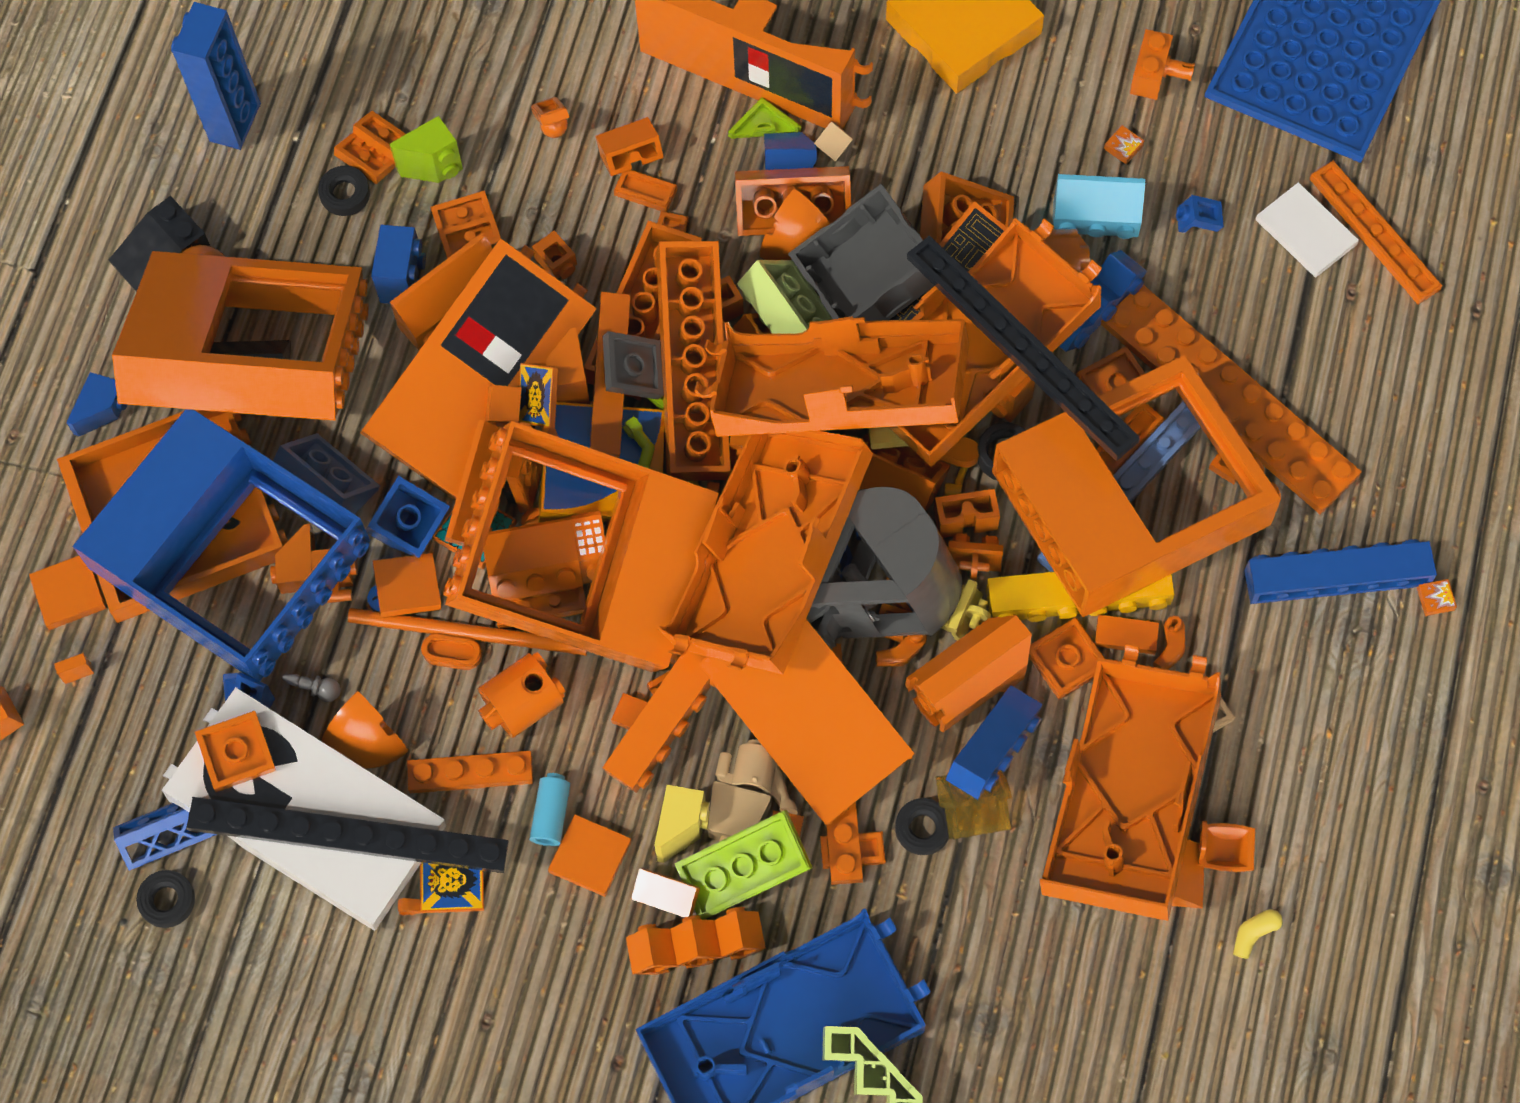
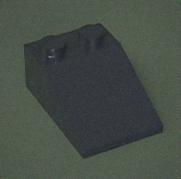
[108,196,210,292]

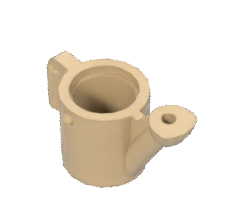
[715,739,798,815]

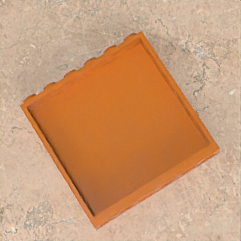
[57,410,288,623]

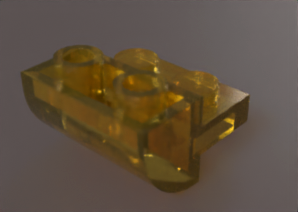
[935,770,1012,839]

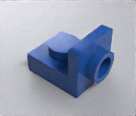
[1176,195,1224,233]

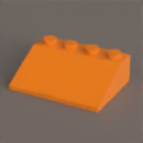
[920,171,1014,244]

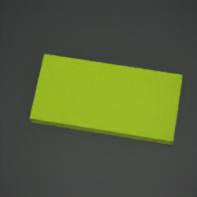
[674,810,813,920]

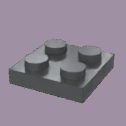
[603,331,664,400]

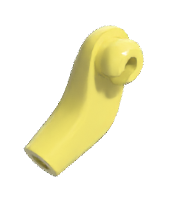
[1233,909,1283,959]

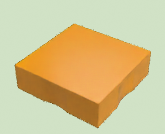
[886,0,1044,94]

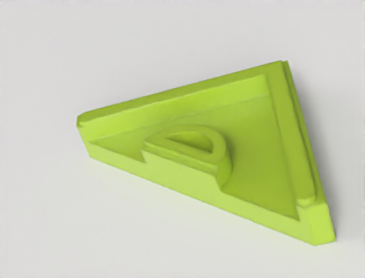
[728,97,801,139]

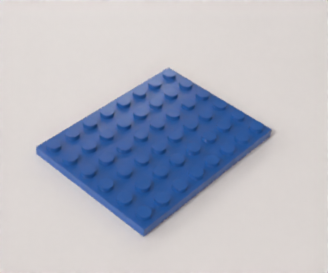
[1204,0,1441,163]

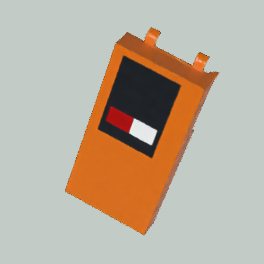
[635,0,873,129]
[360,238,597,501]

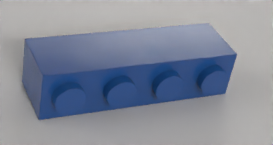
[945,685,1042,800]

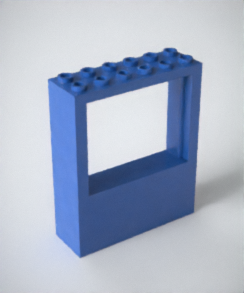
[72,409,370,681]

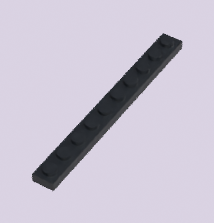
[907,235,1140,461]
[186,797,509,873]

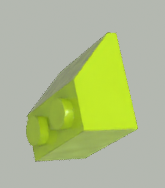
[390,116,463,183]

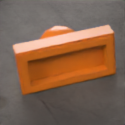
[531,97,569,138]

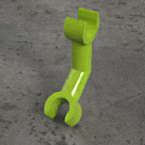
[622,416,655,469]

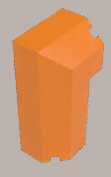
[905,615,1032,733]

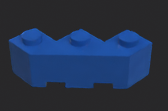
[1059,250,1147,352]

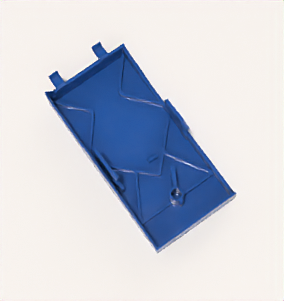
[636,908,931,1103]

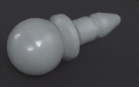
[282,674,341,702]

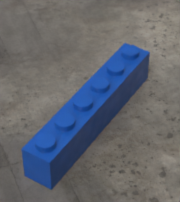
[1244,539,1437,604]

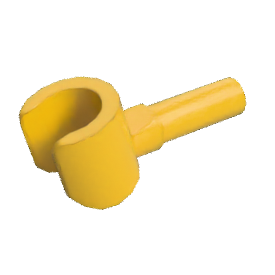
[944,467,968,496]

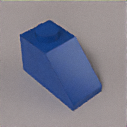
[66,372,128,436]

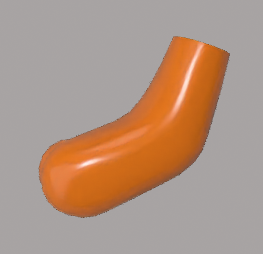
[1153,616,1186,670]
[875,635,927,667]

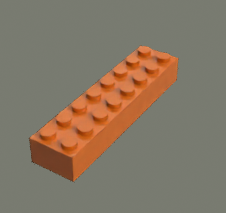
[656,241,731,481]

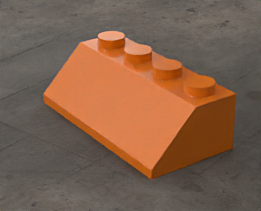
[735,166,851,236]
[390,233,493,350]
[445,420,506,546]

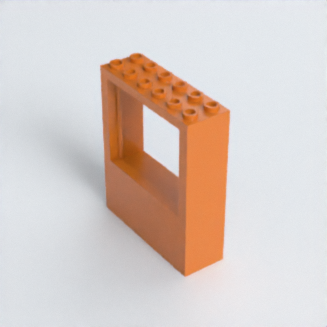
[112,251,369,421]
[992,355,1281,617]
[443,421,719,672]

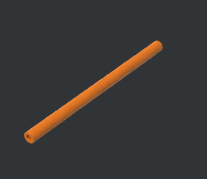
[348,608,588,656]

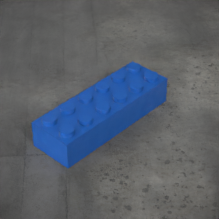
[171,2,261,150]

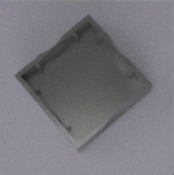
[788,184,934,321]

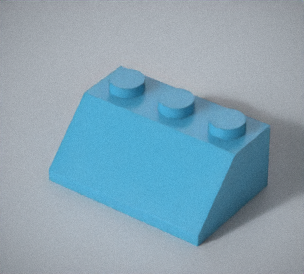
[1053,174,1145,239]

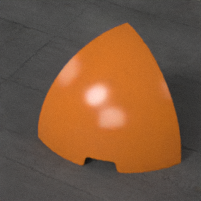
[760,188,831,260]
[321,691,408,769]

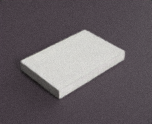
[1256,182,1359,278]

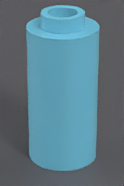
[529,773,570,846]

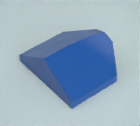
[764,132,817,170]

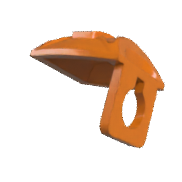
[1198,821,1255,872]

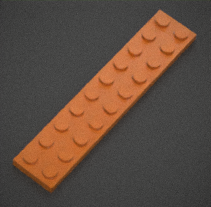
[1101,285,1362,515]

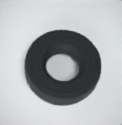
[318,166,370,216]
[895,798,951,855]
[136,870,195,928]

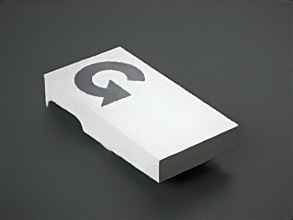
[162,687,446,931]

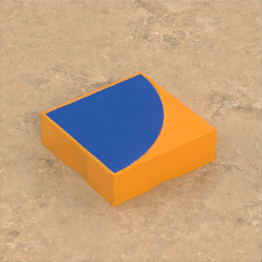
[538,402,664,528]

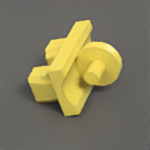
[941,579,992,641]

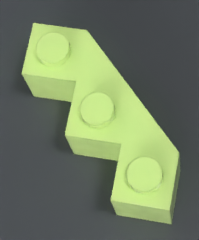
[822,1026,923,1103]

